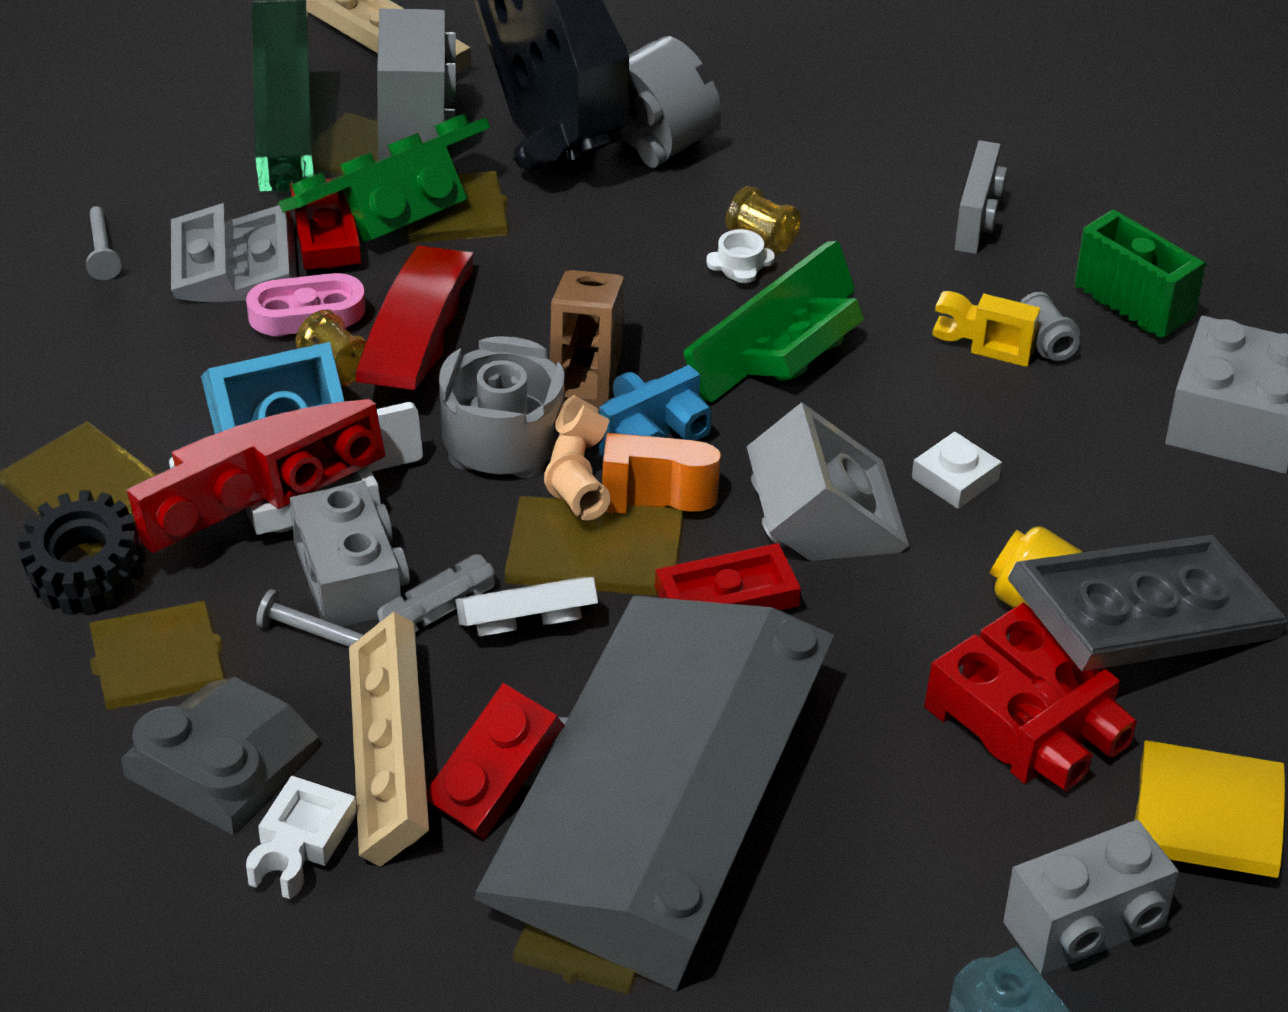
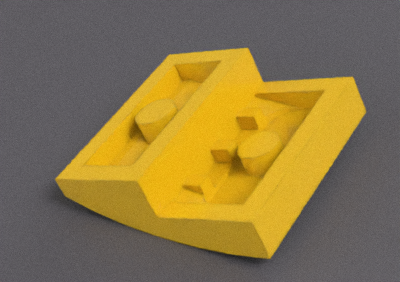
[1135,740,1285,878]

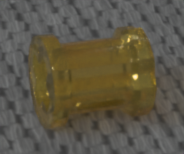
[725,185,801,254]
[296,309,367,386]

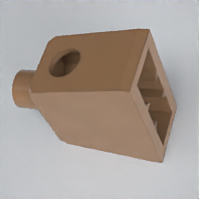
[550,270,625,408]

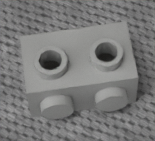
[289,481,410,627]
[1003,819,1179,976]

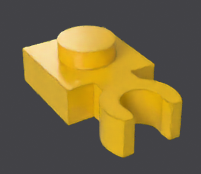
[932,291,1041,367]

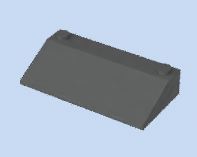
[474,596,834,991]

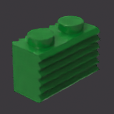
[1074,209,1208,337]

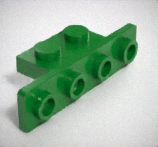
[278,113,491,242]
[684,241,864,402]

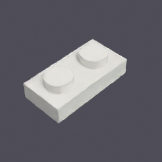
[455,577,598,636]

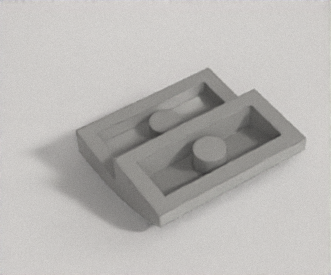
[171,203,297,303]

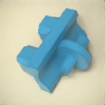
[599,365,711,457]

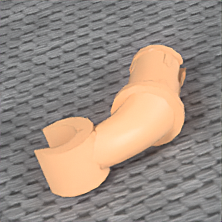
[544,395,610,521]

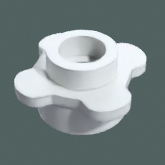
[706,229,774,283]

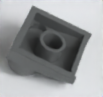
[121,677,320,836]

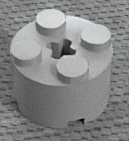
[612,36,721,168]
[439,336,564,478]

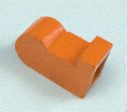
[602,433,721,514]

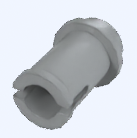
[1020,292,1080,361]

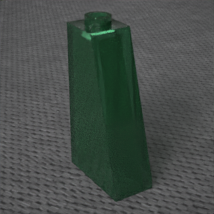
[252,0,315,192]

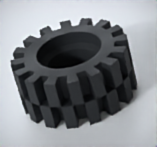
[18,490,146,615]

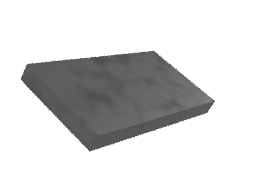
[1007,535,1288,672]

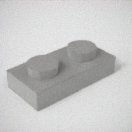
[954,140,1007,254]

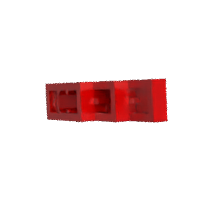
[355,245,474,390]

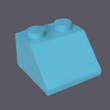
[201,342,344,434]

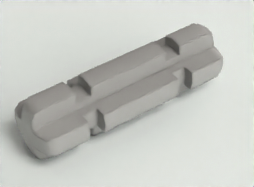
[377,554,495,632]

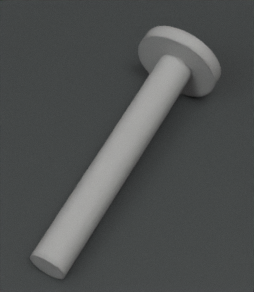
[86,206,122,281]
[256,589,364,647]

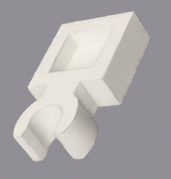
[246,775,357,899]

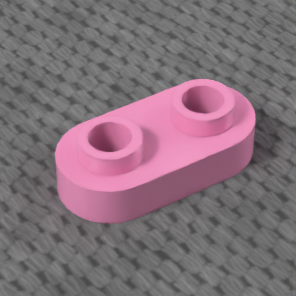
[246,273,366,337]

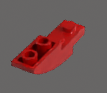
[127,399,386,553]

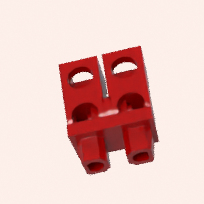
[924,602,1137,792]

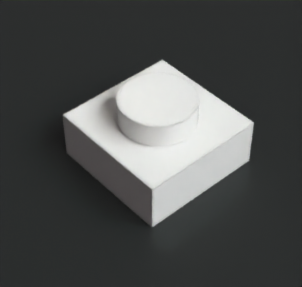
[912,432,1002,509]

